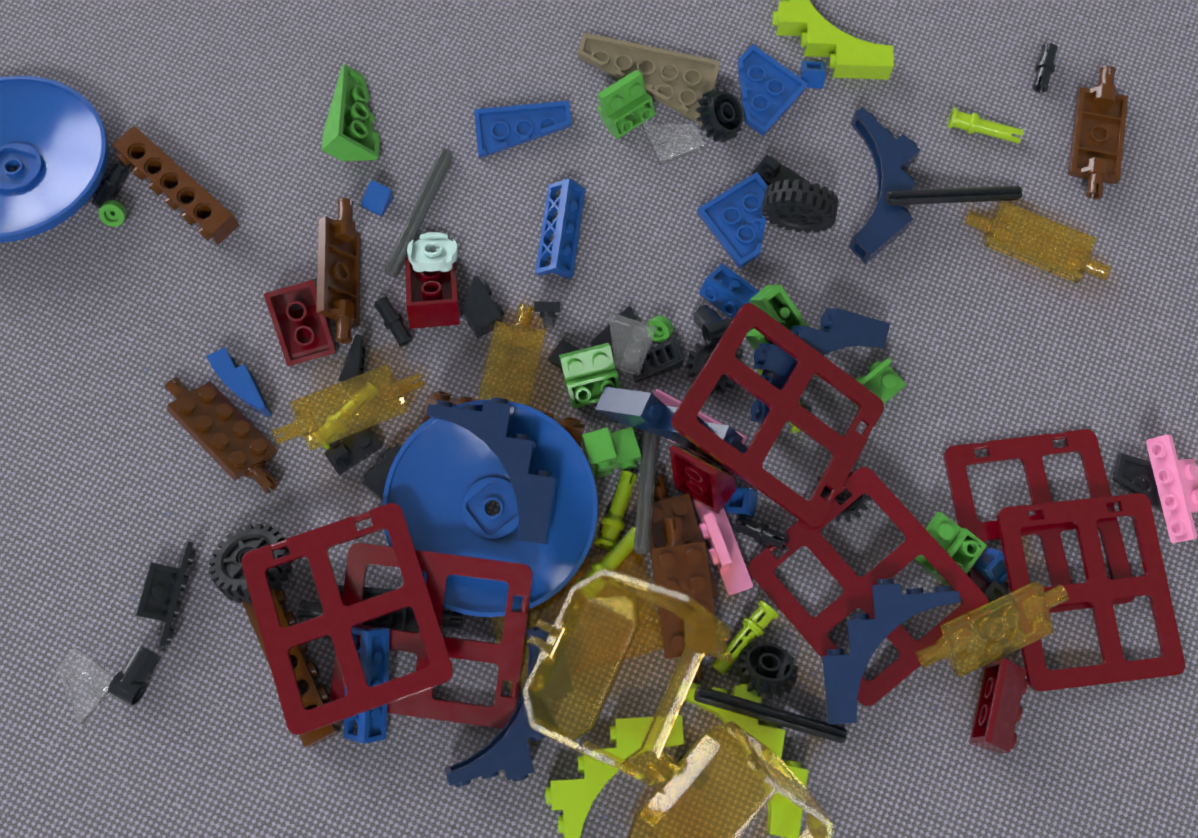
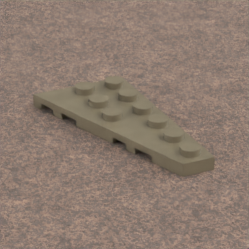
[578,32,721,125]

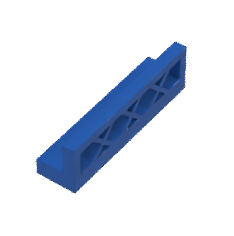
[535,178,586,279]
[343,627,390,744]

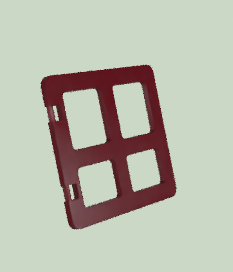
[671,303,884,527]
[943,429,1135,620]
[748,467,989,706]
[997,493,1185,692]
[241,503,454,735]
[330,542,533,729]

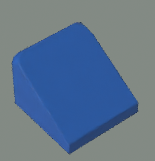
[800,60,826,89]
[361,180,394,217]
[724,487,758,518]
[973,548,1008,585]

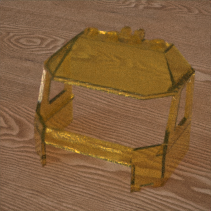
[522,568,732,791]
[627,721,834,838]

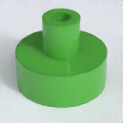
[99,200,127,227]
[646,315,673,343]

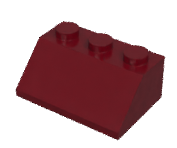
[969,658,1028,754]

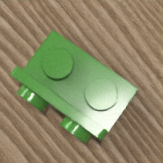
[853,358,907,408]

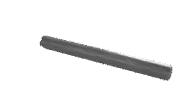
[384,149,453,277]
[634,430,658,554]

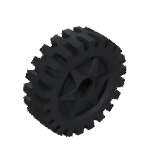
[762,180,839,233]
[209,524,294,604]

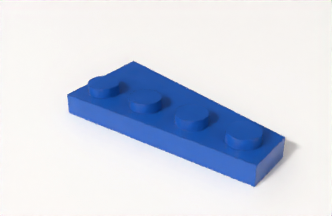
[474,101,572,158]

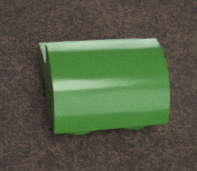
[597,70,656,139]
[559,342,621,409]
[913,512,987,586]

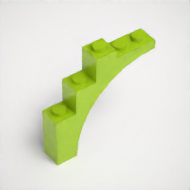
[772,0,894,80]
[675,682,808,838]
[545,715,684,838]

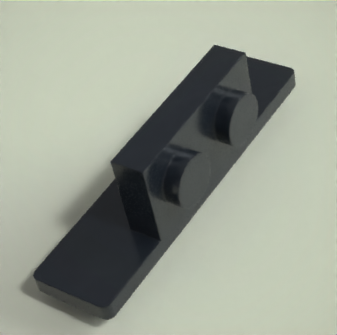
[135,541,196,649]

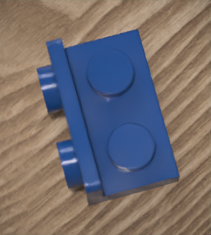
[699,263,759,320]

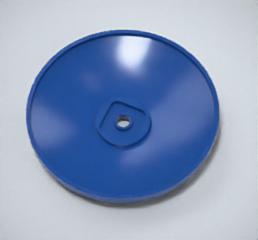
[0,76,109,243]
[382,399,599,617]

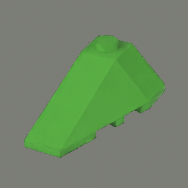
[321,64,380,161]

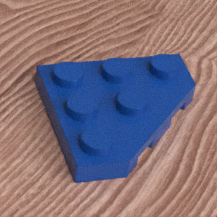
[737,44,808,137]
[697,172,768,269]

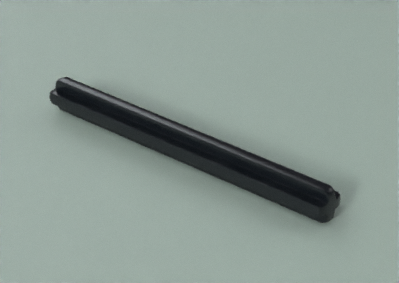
[885,186,1023,206]
[694,686,848,743]

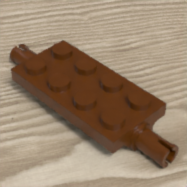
[1068,65,1128,199]
[316,198,361,344]
[165,377,279,494]
[649,475,719,598]
[650,517,720,682]

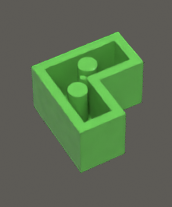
[745,284,808,351]
[582,427,641,478]

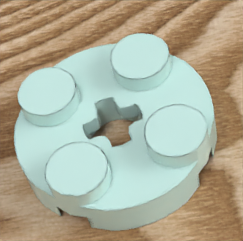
[407,232,458,272]

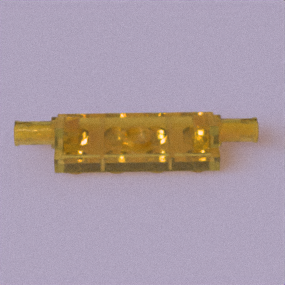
[964,201,1112,284]
[477,304,545,406]
[271,364,424,452]
[916,581,1069,678]

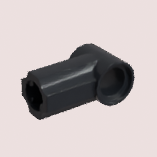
[693,304,731,346]
[108,645,161,706]

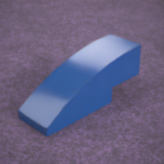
[206,347,272,417]

